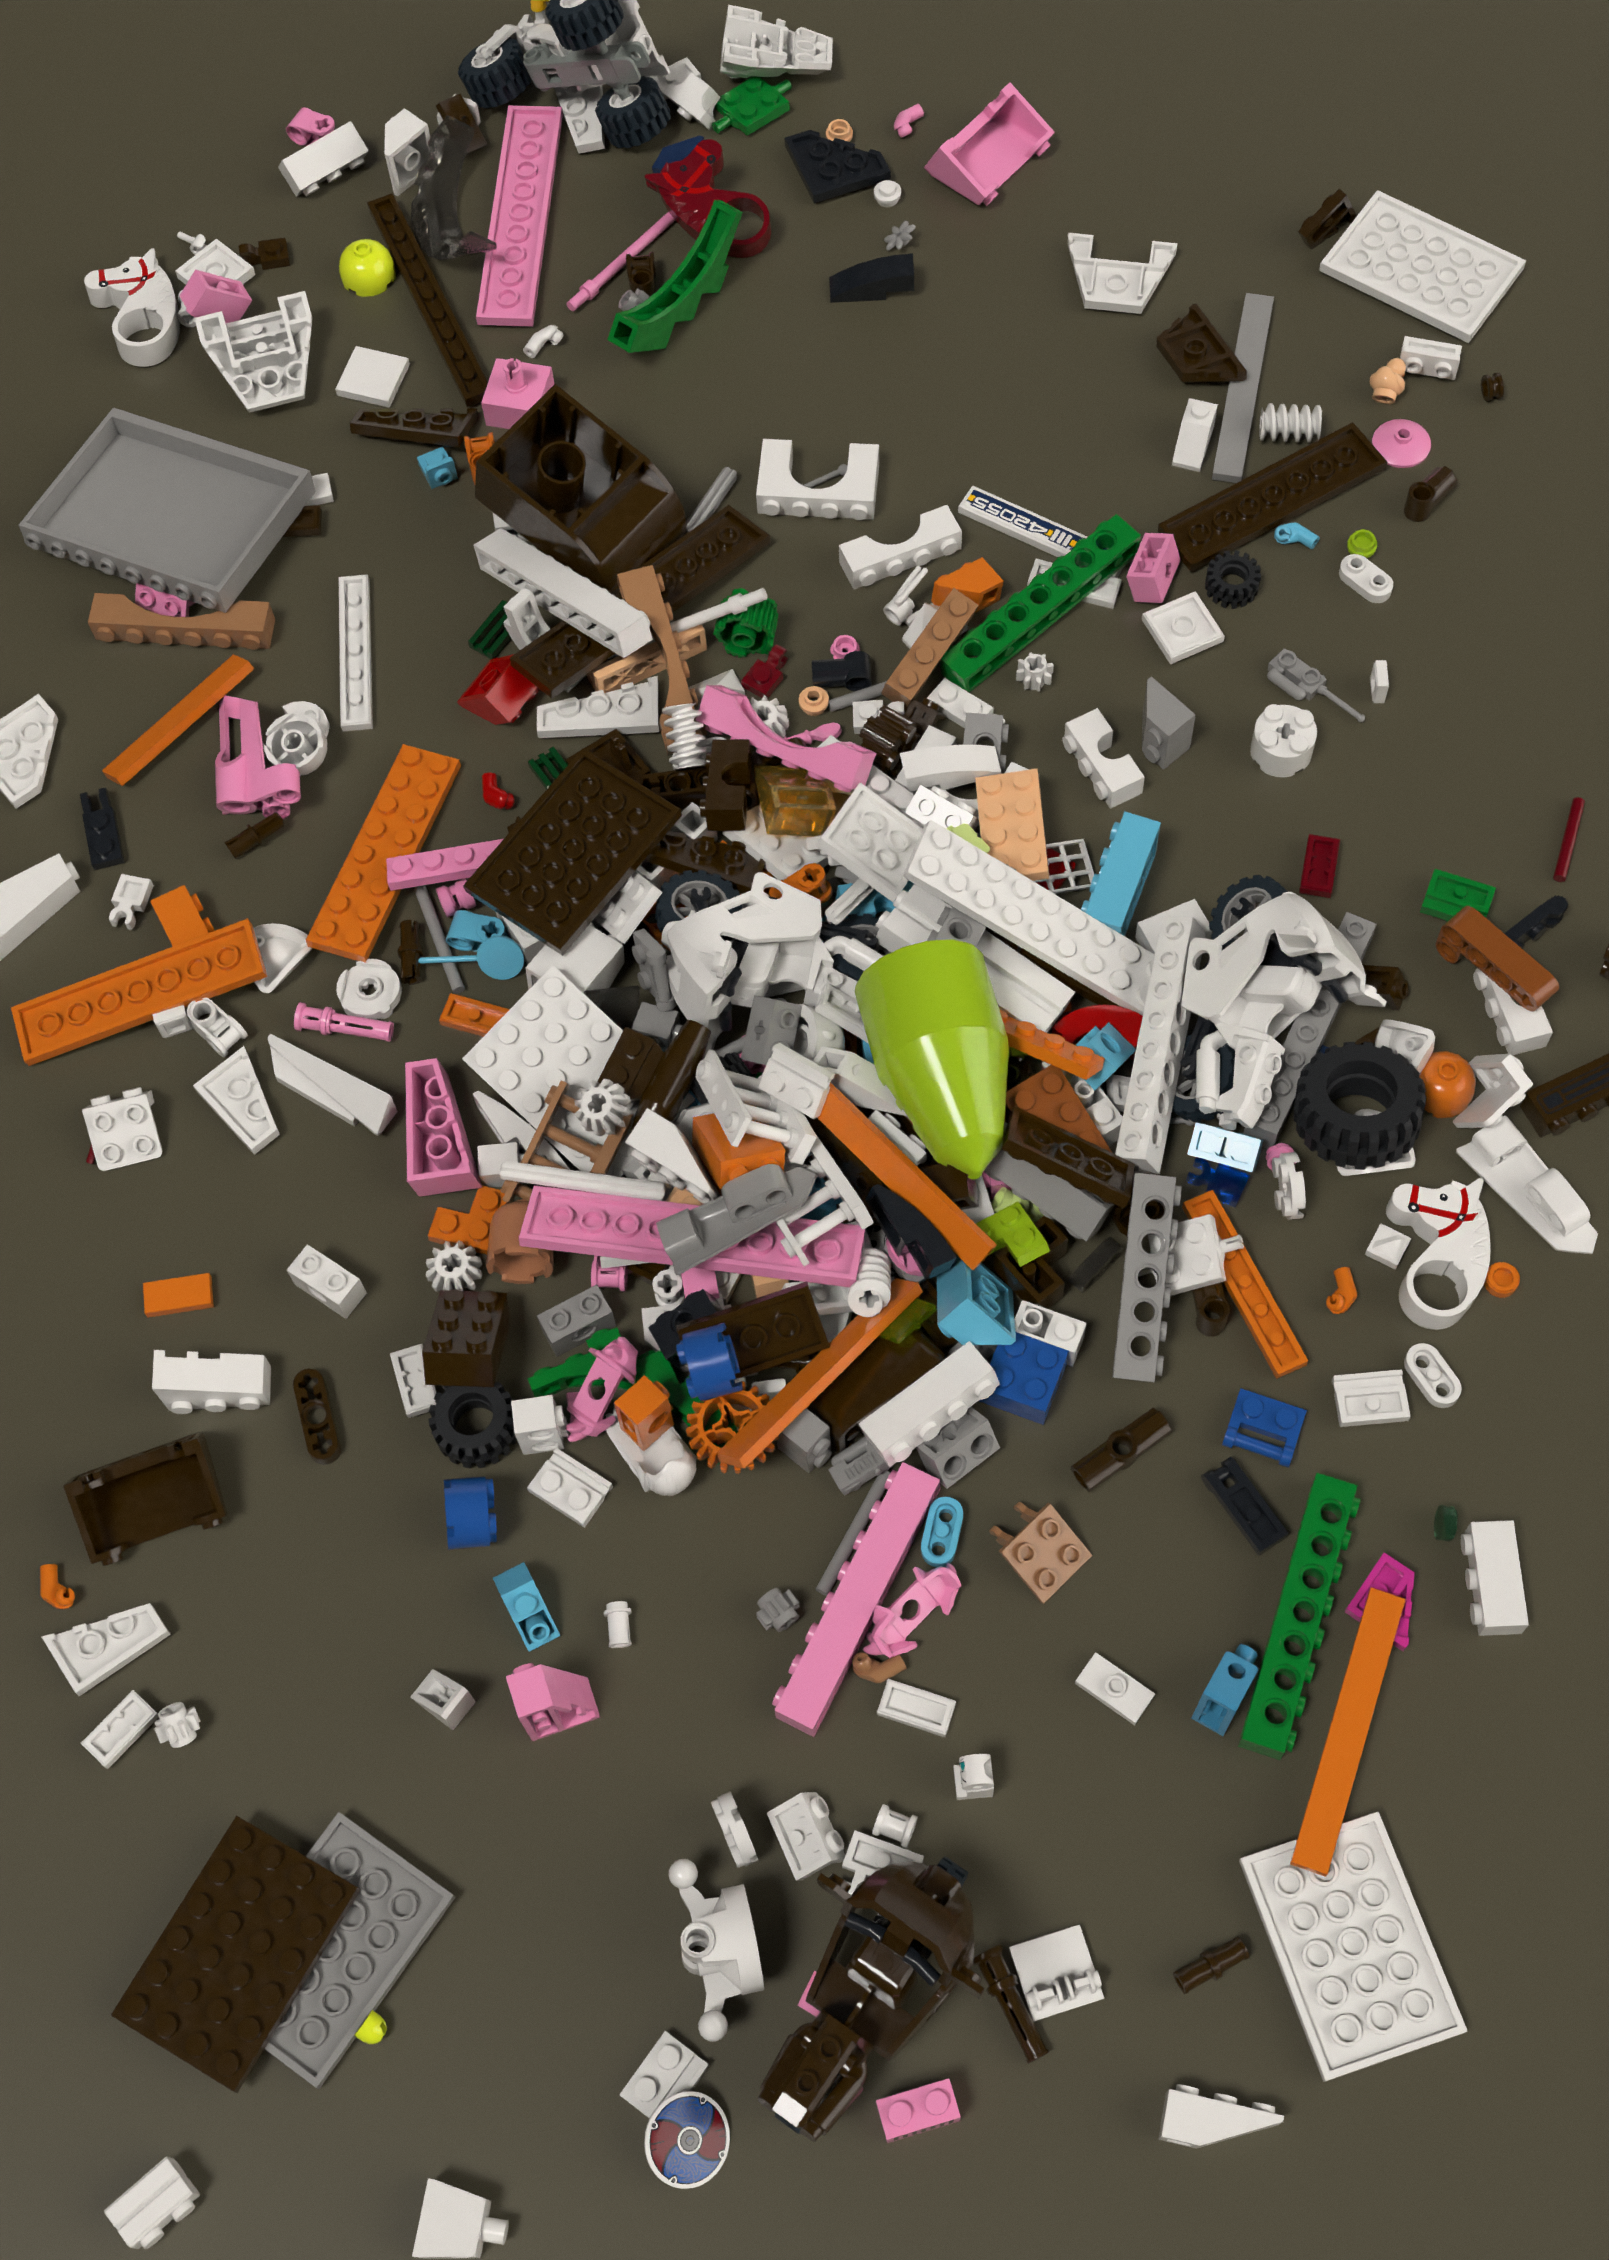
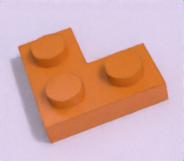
[428,1185,508,1255]

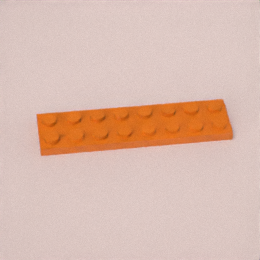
[306,744,461,963]
[11,918,267,1066]

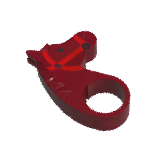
[645,139,771,258]

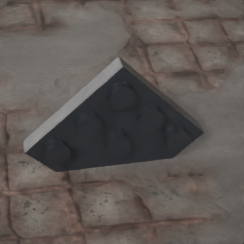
[784,130,891,203]

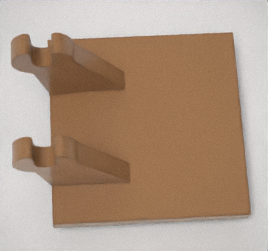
[989,1502,1092,1604]

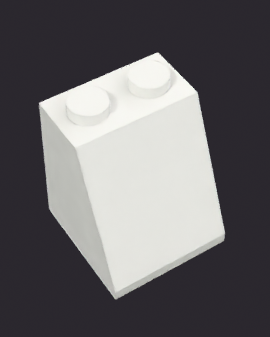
[525,923,625,1007]

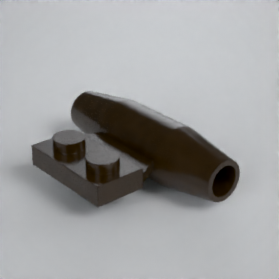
[597,1020,711,1137]

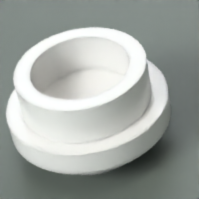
[874,180,901,207]

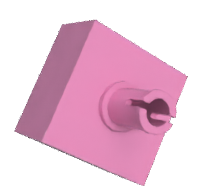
[481,358,554,429]

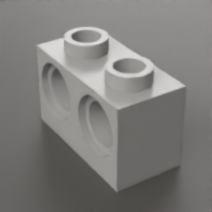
[916,1407,1000,1489]

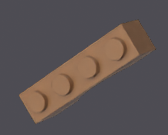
[881,588,978,711]

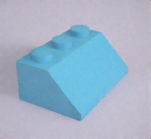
[937,1256,1016,1345]

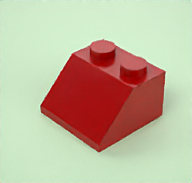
[457,654,539,725]

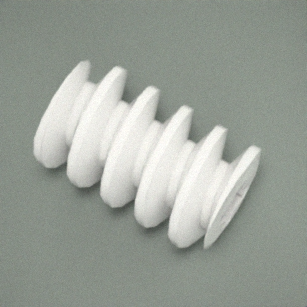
[1259,403,1322,443]
[662,703,707,770]
[847,1248,891,1317]

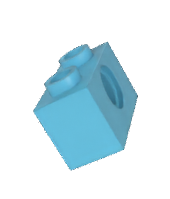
[1076,1022,1136,1091]

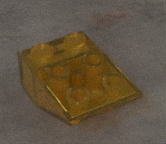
[753,765,836,837]

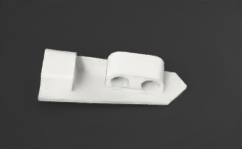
[1456,1116,1598,1254]

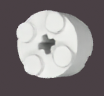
[1250,704,1317,777]

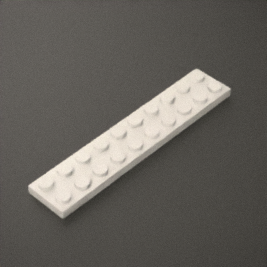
[902,819,1155,1016]

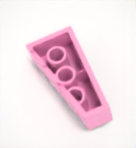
[405,1058,482,1197]

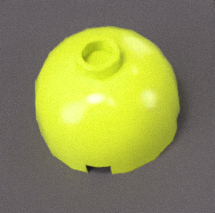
[339,239,396,297]

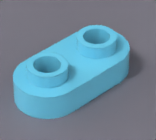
[921,1497,963,1567]

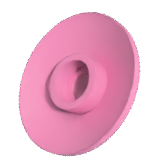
[1372,419,1431,468]

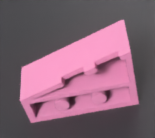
[506,1663,600,1741]

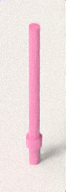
[566,211,676,312]

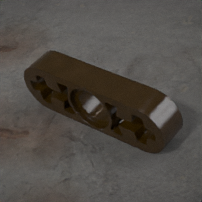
[293,1368,341,1465]

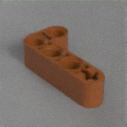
[1436,906,1559,1012]

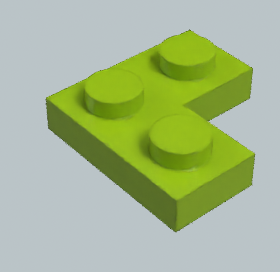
[976,1201,1050,1267]

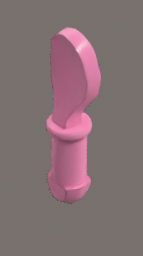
[784,722,842,745]

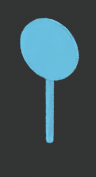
[418,936,524,980]

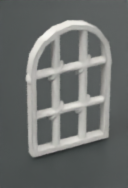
[1034,839,1094,895]

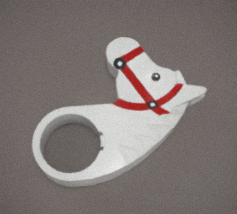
[84,248,180,367]
[1386,1178,1491,1330]

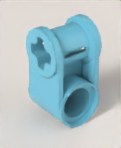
[446,910,509,952]

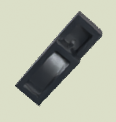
[829,253,914,303]
[865,1184,957,1280]

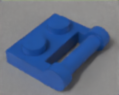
[1222,1388,1307,1468]

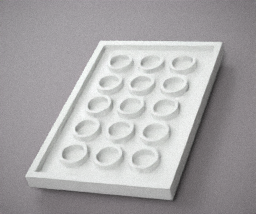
[1319,190,1526,343]
[462,965,695,1177]
[1239,1812,1468,2082]

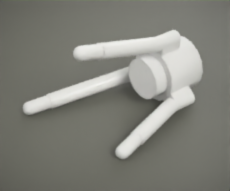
[883,566,934,626]

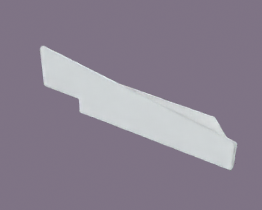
[268,1034,398,1137]

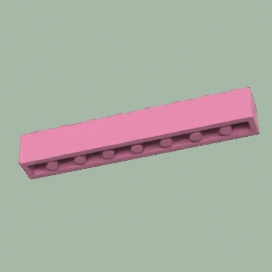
[772,1462,940,1737]

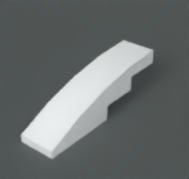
[473,1091,571,1190]

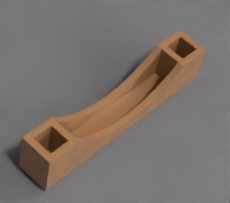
[617,565,707,755]
[88,593,275,650]

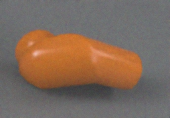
[1326,1267,1358,1314]

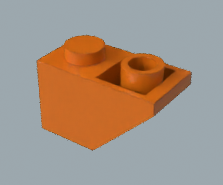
[931,557,1004,613]

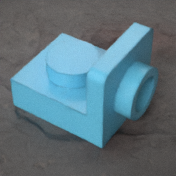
[417,446,458,489]

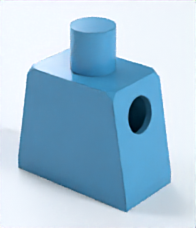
[1191,1644,1259,1736]

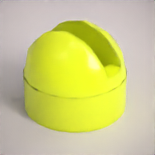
[354,2010,387,2044]

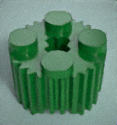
[713,588,779,658]

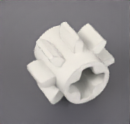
[1016,652,1054,692]
[154,1702,201,1748]

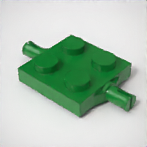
[712,76,792,136]

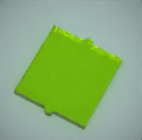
[878,1298,937,1344]

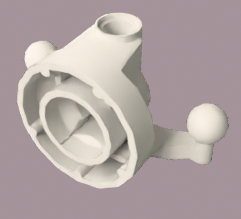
[669,1859,764,2042]

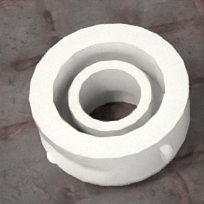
[793,1004,845,1061]

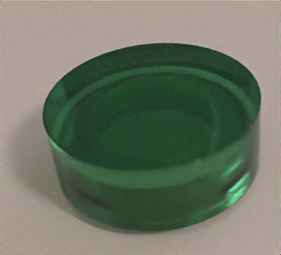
[1434,1505,1458,1542]

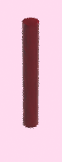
[1553,797,1585,882]

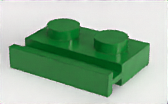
[1420,869,1496,921]

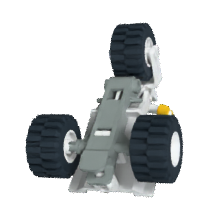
[458,0,671,148]

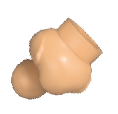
[1370,358,1406,404]

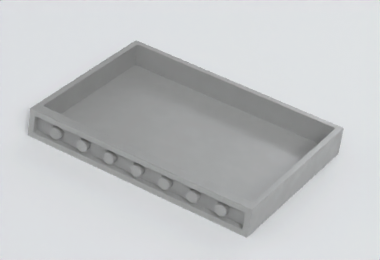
[19,408,316,613]

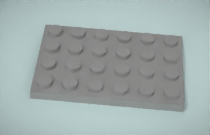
[265,1812,456,2089]

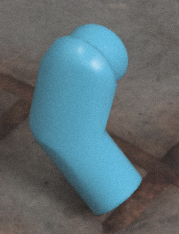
[1274,522,1320,549]

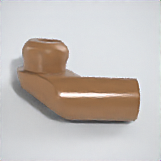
[852,1652,907,1683]

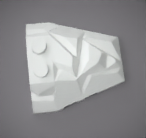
[720,5,833,78]
[194,291,313,413]

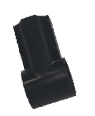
[812,651,872,692]

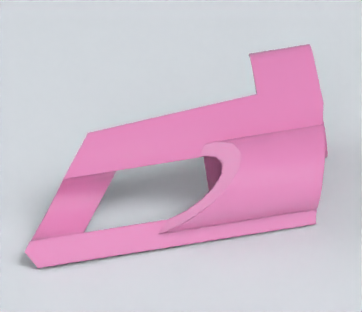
[215,695,301,819]

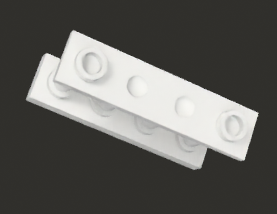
[695,1049,817,1165]
[775,1133,874,1266]

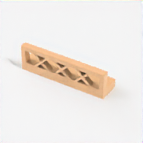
[587,624,707,693]

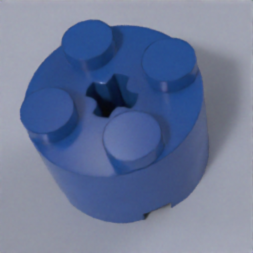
[676,1323,743,1402]
[444,1476,497,1550]

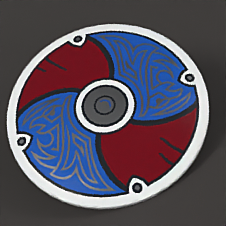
[644,2091,730,2189]

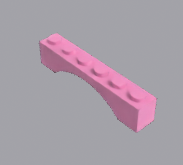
[695,685,876,792]

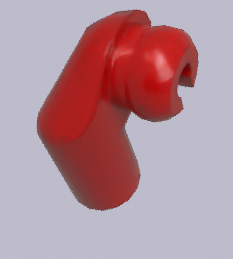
[482,772,515,810]

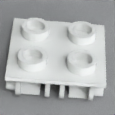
[1009,1924,1104,2022]

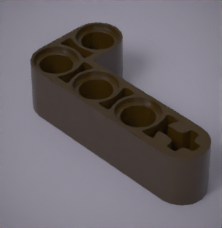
[635,766,757,811]

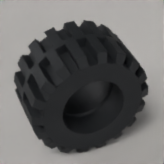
[428,1381,517,1469]

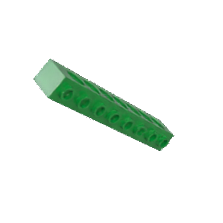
[940,514,1141,693]
[1238,1473,1361,1760]

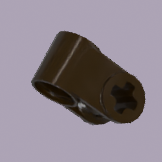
[626,252,656,296]

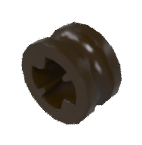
[1481,373,1504,401]

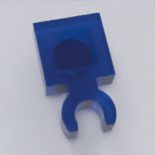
[1186,1158,1250,1208]

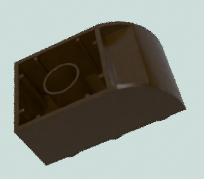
[475,384,687,592]

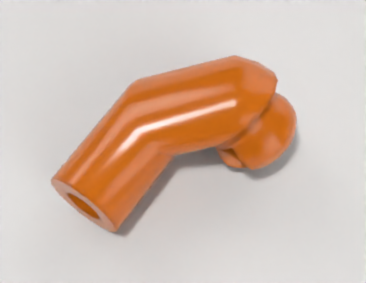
[40,1564,75,1609]

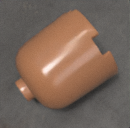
[486,1199,554,1284]

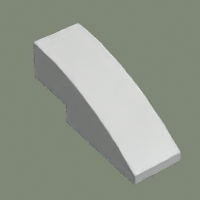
[900,745,1002,792]

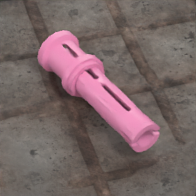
[294,1002,394,1042]

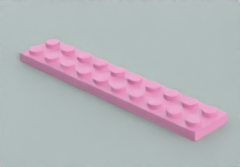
[476,105,563,327]
[519,1185,866,1287]

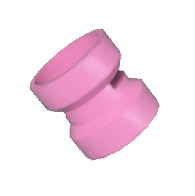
[436,878,476,918]

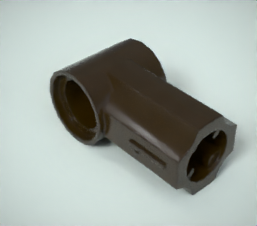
[1404,466,1457,522]
[1192,1282,1230,1337]

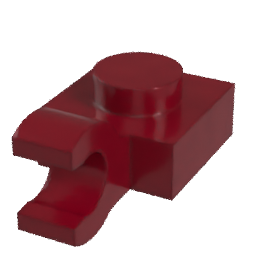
[741,644,788,699]

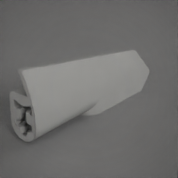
[656,1164,817,1275]

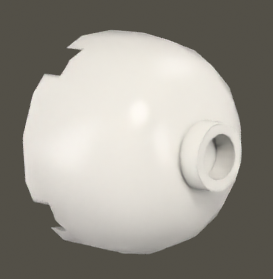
[264,713,327,776]

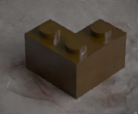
[993,1216,1068,1309]

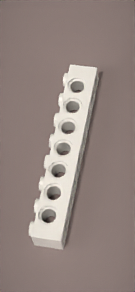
[1115,917,1206,1174]

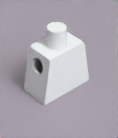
[412,2178,509,2259]

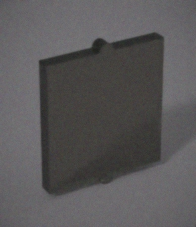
[584,986,640,1030]

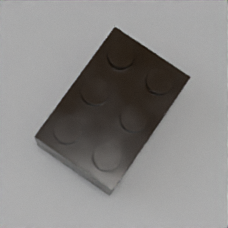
[422,1289,510,1387]

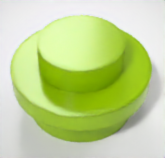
[1347,529,1377,558]

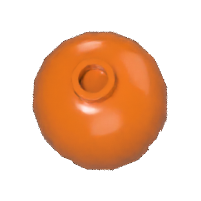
[1419,1051,1476,1118]

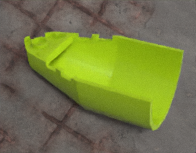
[855,939,1009,1179]

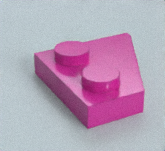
[1345,1553,1415,1652]

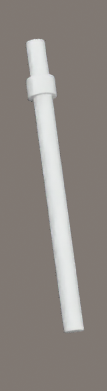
[609,588,767,659]

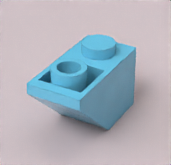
[493,1562,561,1652]

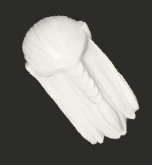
[605,1405,698,1496]

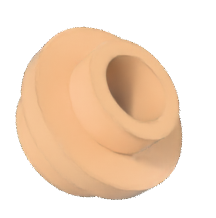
[826,119,853,142]
[799,686,829,716]

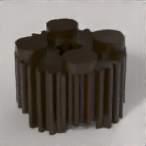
[859,704,921,777]

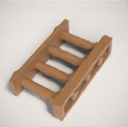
[500,1080,634,1203]

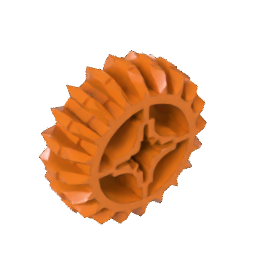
[686,1381,779,1474]

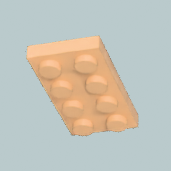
[975,769,1049,881]

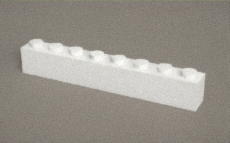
[473,528,652,658]

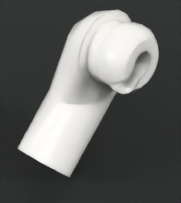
[523,325,564,358]

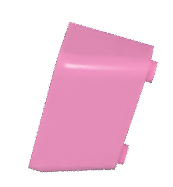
[924,82,1055,206]

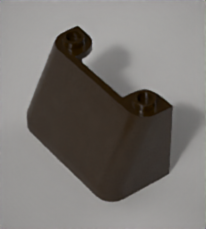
[793,1313,947,1453]
[63,1431,227,1566]

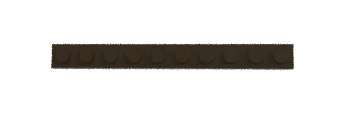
[367,193,488,407]

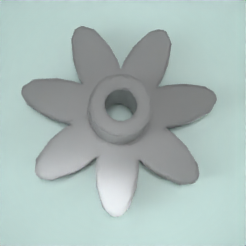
[884,221,916,251]

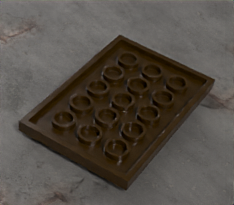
[463,748,682,956]
[111,1815,361,2093]

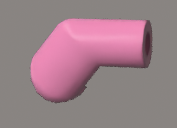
[893,104,924,138]

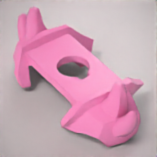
[566,1337,638,1442]
[863,1563,961,1658]

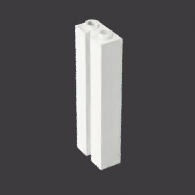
[876,884,1075,1033]

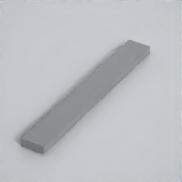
[1212,293,1274,483]

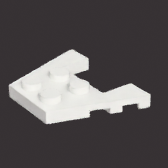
[1067,233,1178,314]

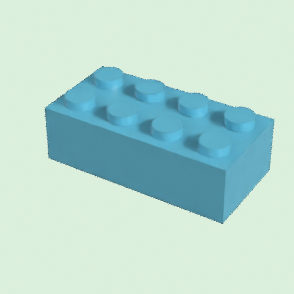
[1081,811,1161,936]

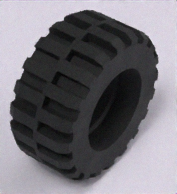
[1294,1042,1426,1170]

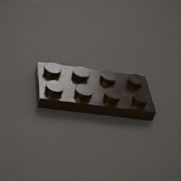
[1001,1106,1135,1208]
[676,1281,830,1380]

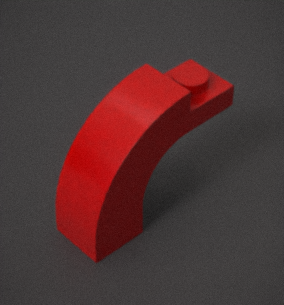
[1043,1005,1143,1069]

